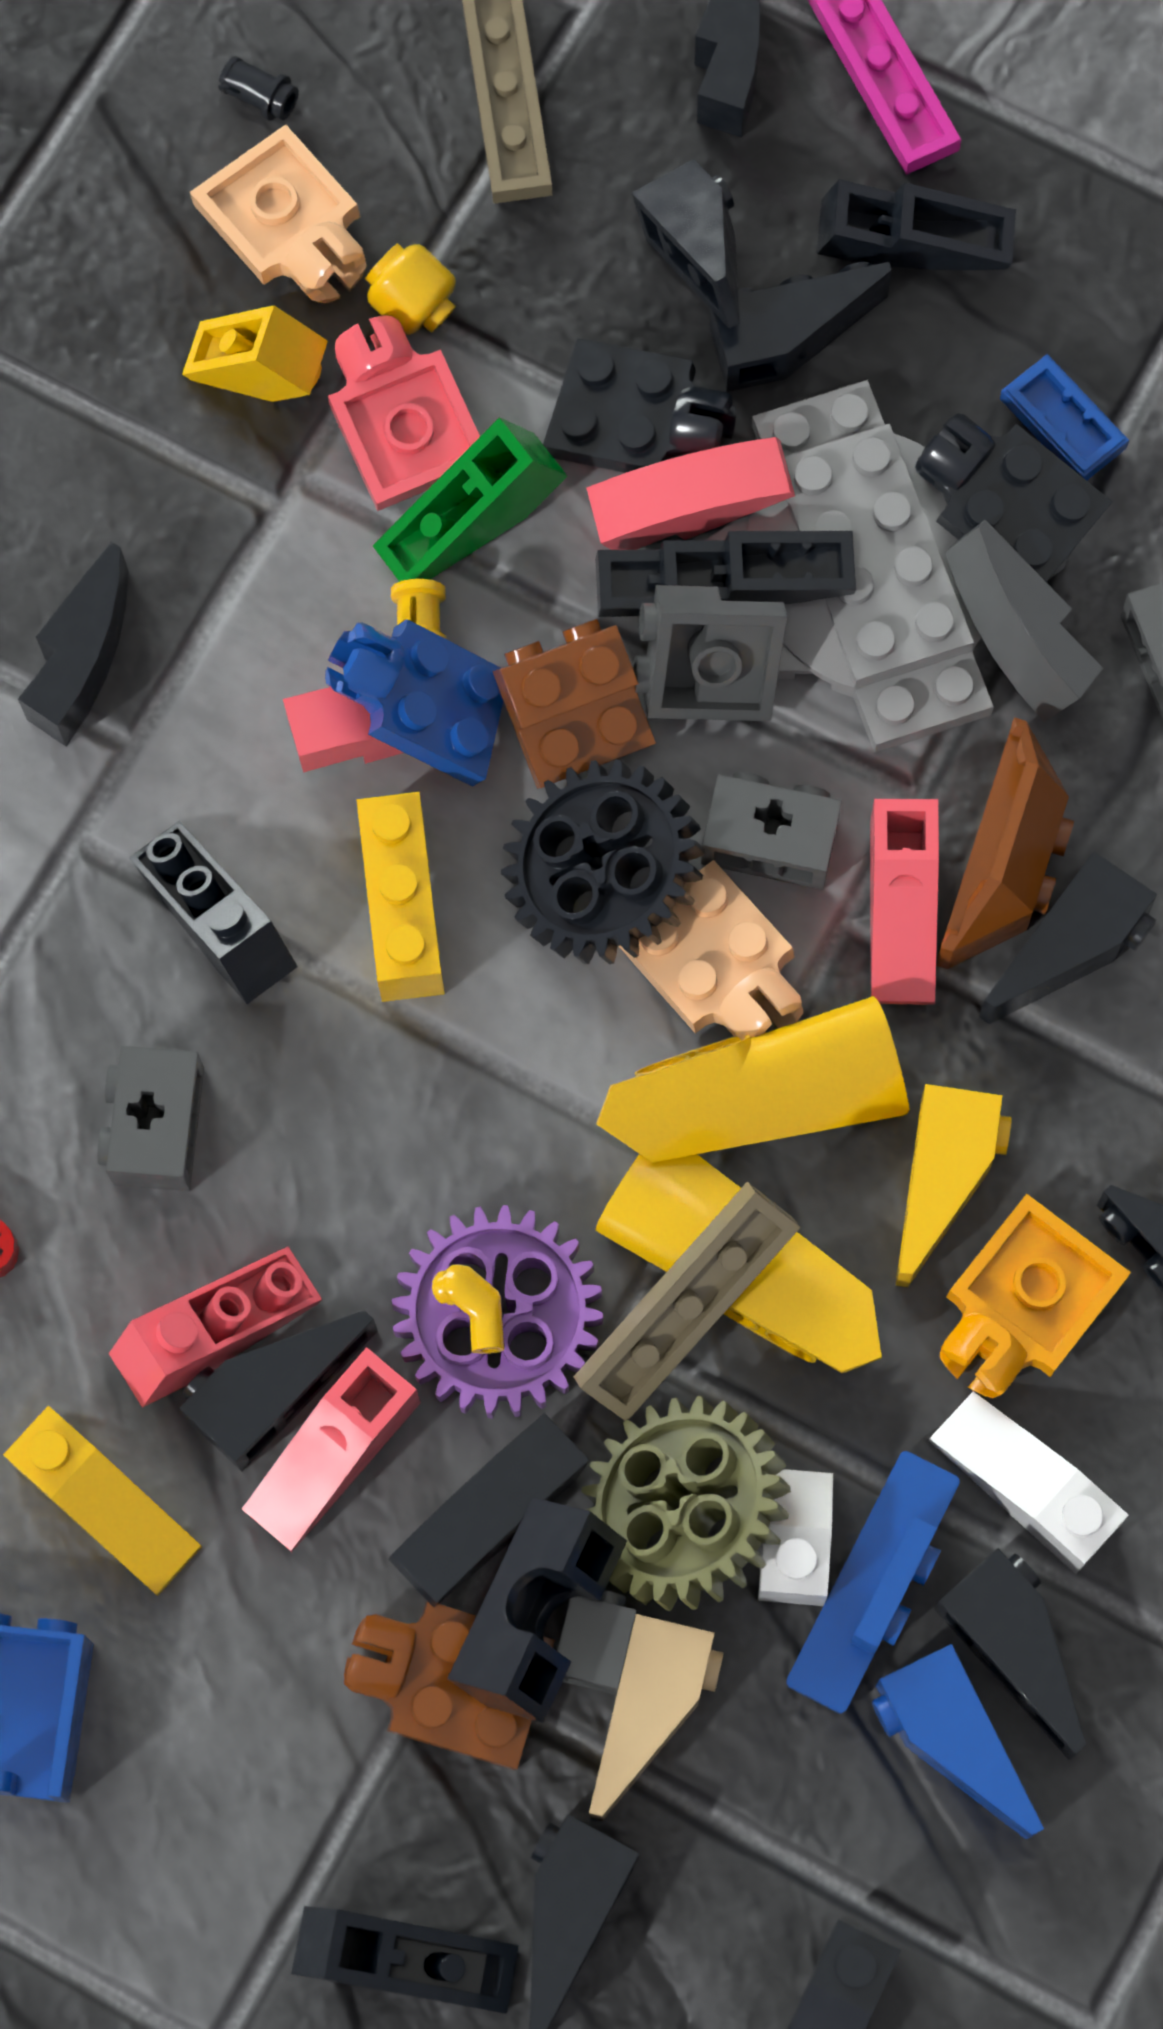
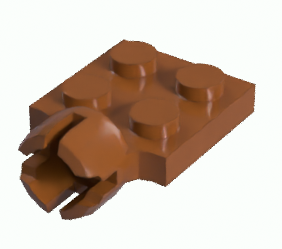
[344,1601,555,1770]

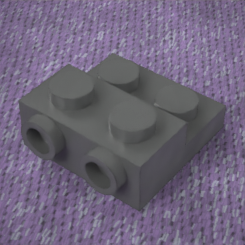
[633,585,787,721]

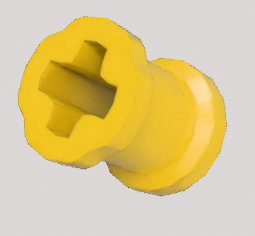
[391,579,446,639]

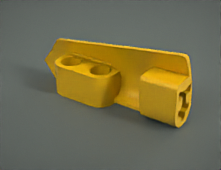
[596,996,910,1163]
[595,1154,882,1373]

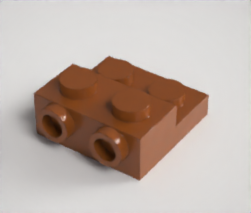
[492,619,656,789]

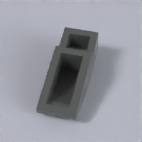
[945,520,1103,722]

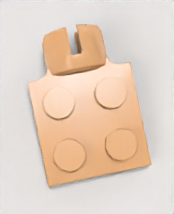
[190,124,367,303]
[619,860,803,1040]

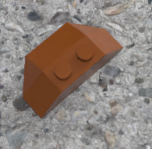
[936,717,1075,969]

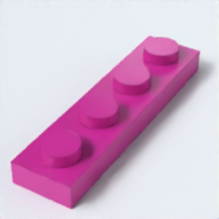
[807,0,961,175]

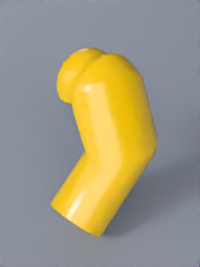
[432,1264,505,1354]

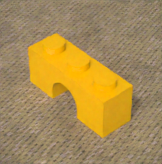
[356,792,445,1002]

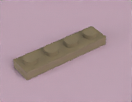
[462,0,552,204]
[573,1182,801,1420]

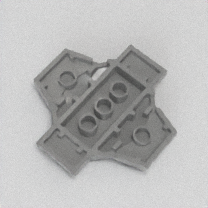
[707,380,1067,753]

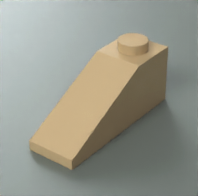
[589,1614,724,1821]

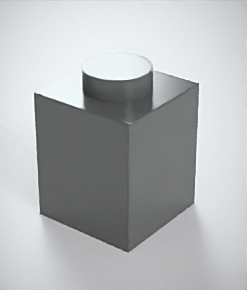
[558,1590,637,1695]

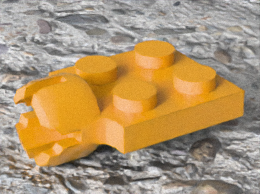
[940,1194,1131,1398]

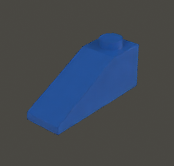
[871,1644,1044,1839]

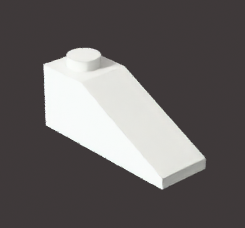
[929,1391,1129,1574]

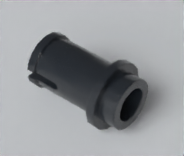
[218,56,299,121]

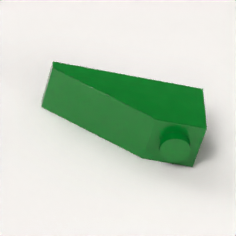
[373,417,568,582]

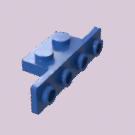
[786,1451,960,1714]

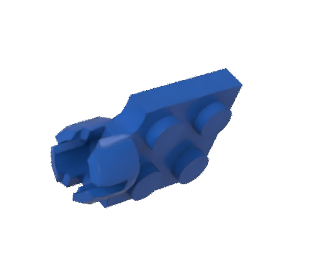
[325,619,503,787]

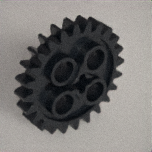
[501,760,705,964]

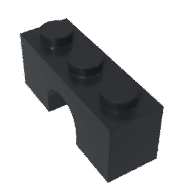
[447,1497,627,1723]

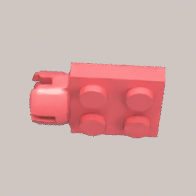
[328,315,480,511]

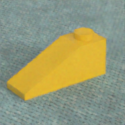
[895,1084,1012,1287]
[3,1405,202,1596]

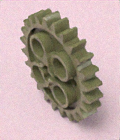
[581,1396,791,1611]

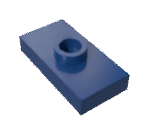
[1000,354,1129,481]

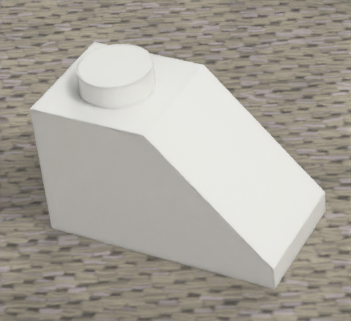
[758,1469,833,1606]

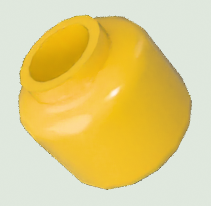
[365,243,456,335]

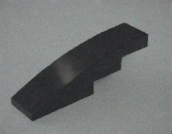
[595,531,856,617]

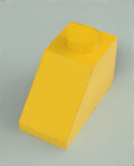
[182,305,328,402]

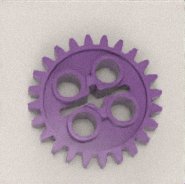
[392,1205,603,1419]

